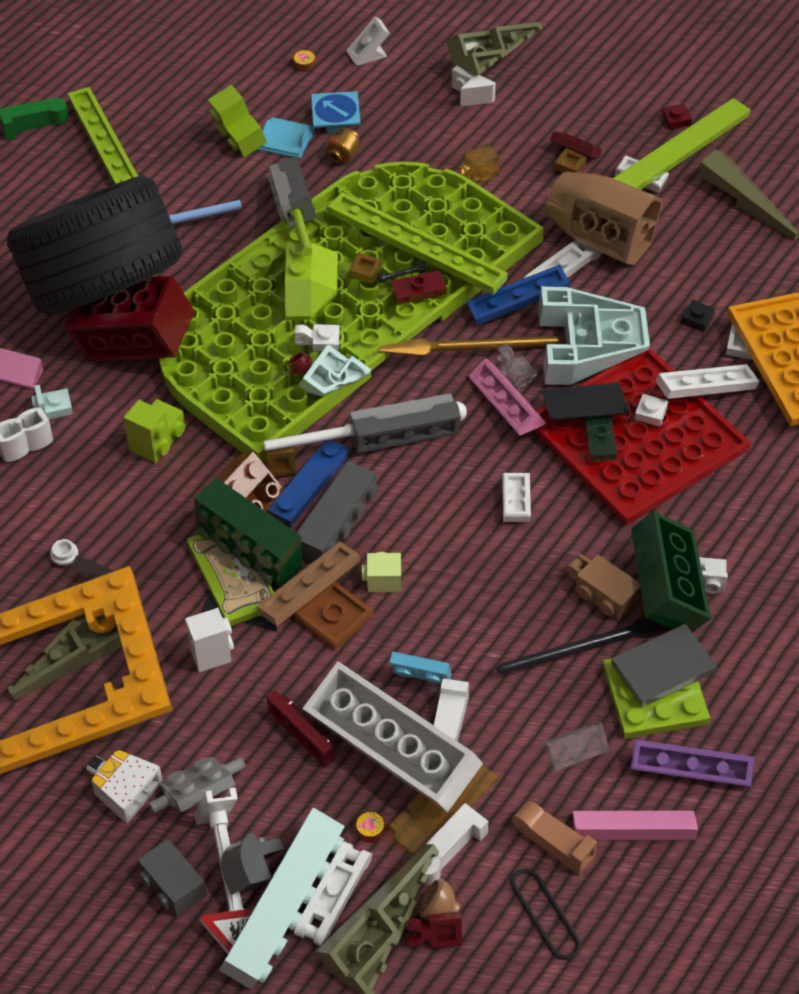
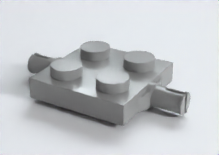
[148,756,246,814]

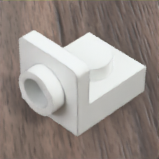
[699,557,728,594]

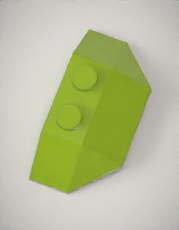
[285,242,338,320]

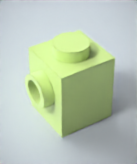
[362,552,401,592]

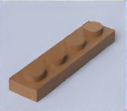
[257,542,360,626]

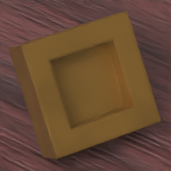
[554,148,587,173]
[349,253,382,284]
[267,447,296,477]

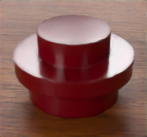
[287,351,313,375]

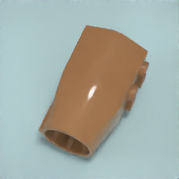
[545,172,664,265]

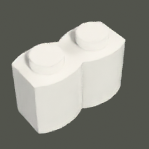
[0,408,53,462]

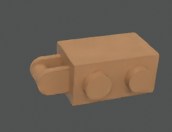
[565,554,641,621]

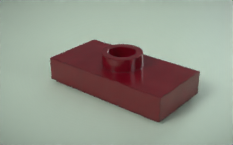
[550,131,602,157]
[391,270,447,305]

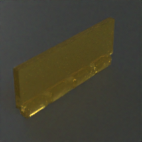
[388,765,498,856]

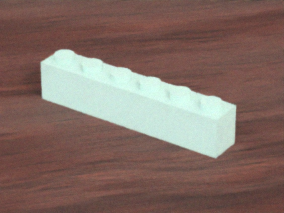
[219,808,345,990]

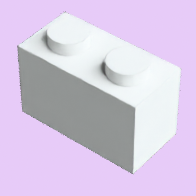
[185,608,234,672]

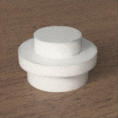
[50,539,78,566]

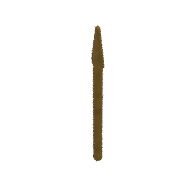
[378,336,560,356]

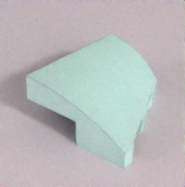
[298,345,371,396]

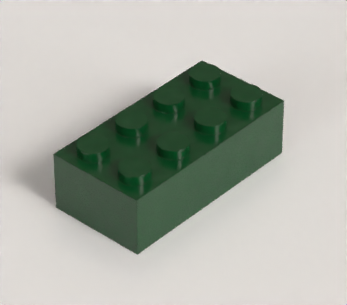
[194,478,302,588]
[631,511,711,633]

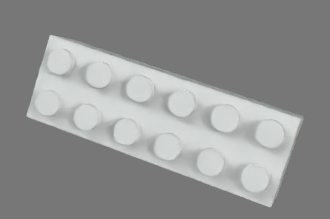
[302,661,483,813]

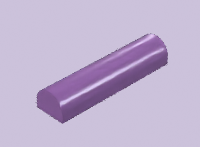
[631,739,755,787]

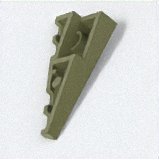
[446,22,542,76]
[699,149,799,241]
[7,614,122,701]
[315,844,439,994]

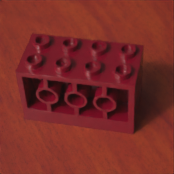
[64,276,195,361]

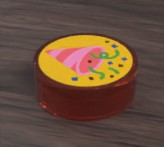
[355,811,385,843]

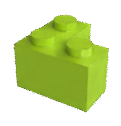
[208,85,267,157]
[123,399,186,463]

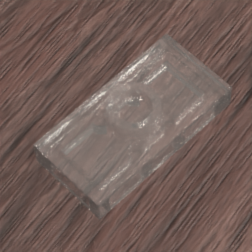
[545,721,610,771]

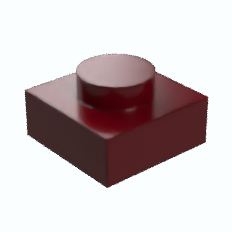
[662,103,692,130]

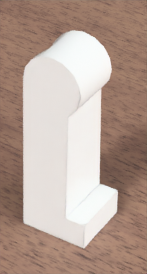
[434,678,469,742]
[425,803,488,885]

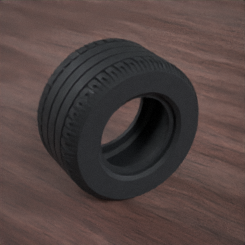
[6,175,182,315]

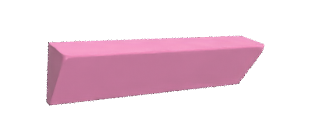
[0,348,43,390]
[468,358,546,435]
[573,811,698,840]

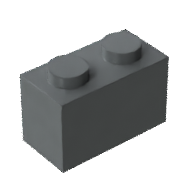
[138,839,207,917]

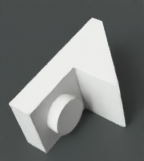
[346,17,390,66]
[452,65,496,106]

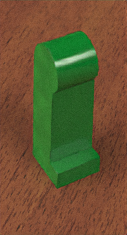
[0,98,68,140]

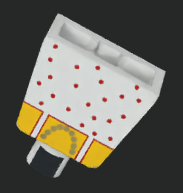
[86,750,163,824]

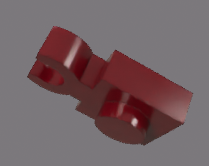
[407,912,463,948]

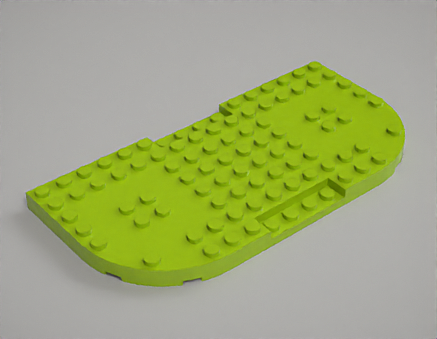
[159,162,543,463]

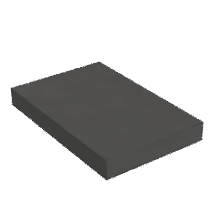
[611,624,717,707]

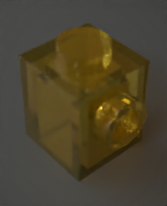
[461,144,500,184]

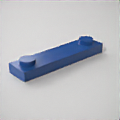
[467,264,570,326]
[268,440,350,528]

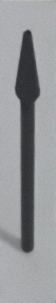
[496,618,666,675]

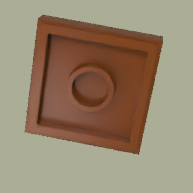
[294,581,374,651]

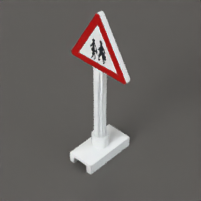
[194,788,254,954]

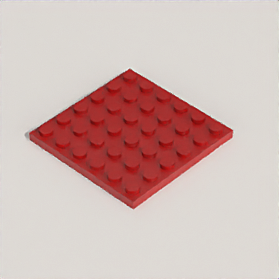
[533,348,751,525]

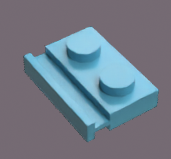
[390,652,452,684]

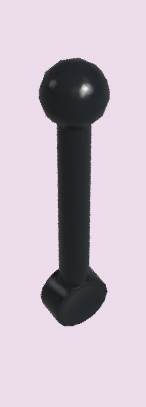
[377,263,427,283]

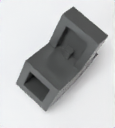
[221,832,284,895]

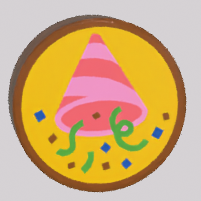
[293,50,316,71]

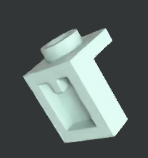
[31,385,73,419]

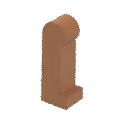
[512,801,597,875]

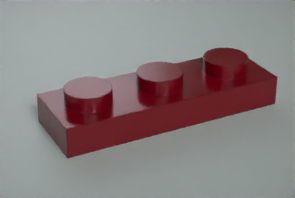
[266,690,334,768]

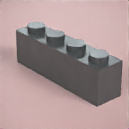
[297,461,379,562]

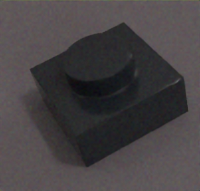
[681,300,715,332]

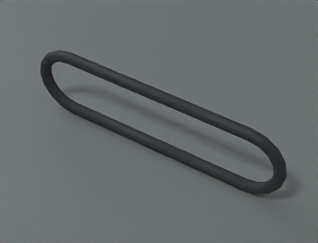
[511,868,581,960]

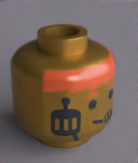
[325,128,360,163]

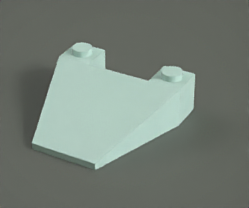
[538,287,650,385]

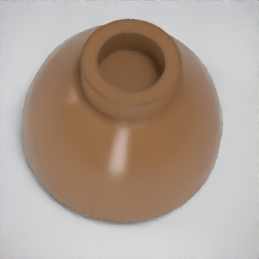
[419,879,460,920]

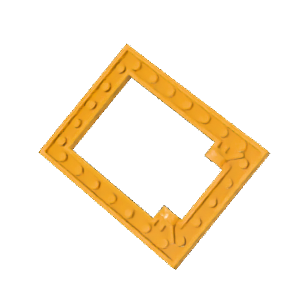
[0,566,173,774]

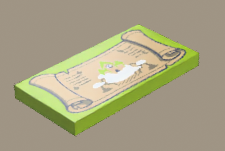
[187,535,274,626]

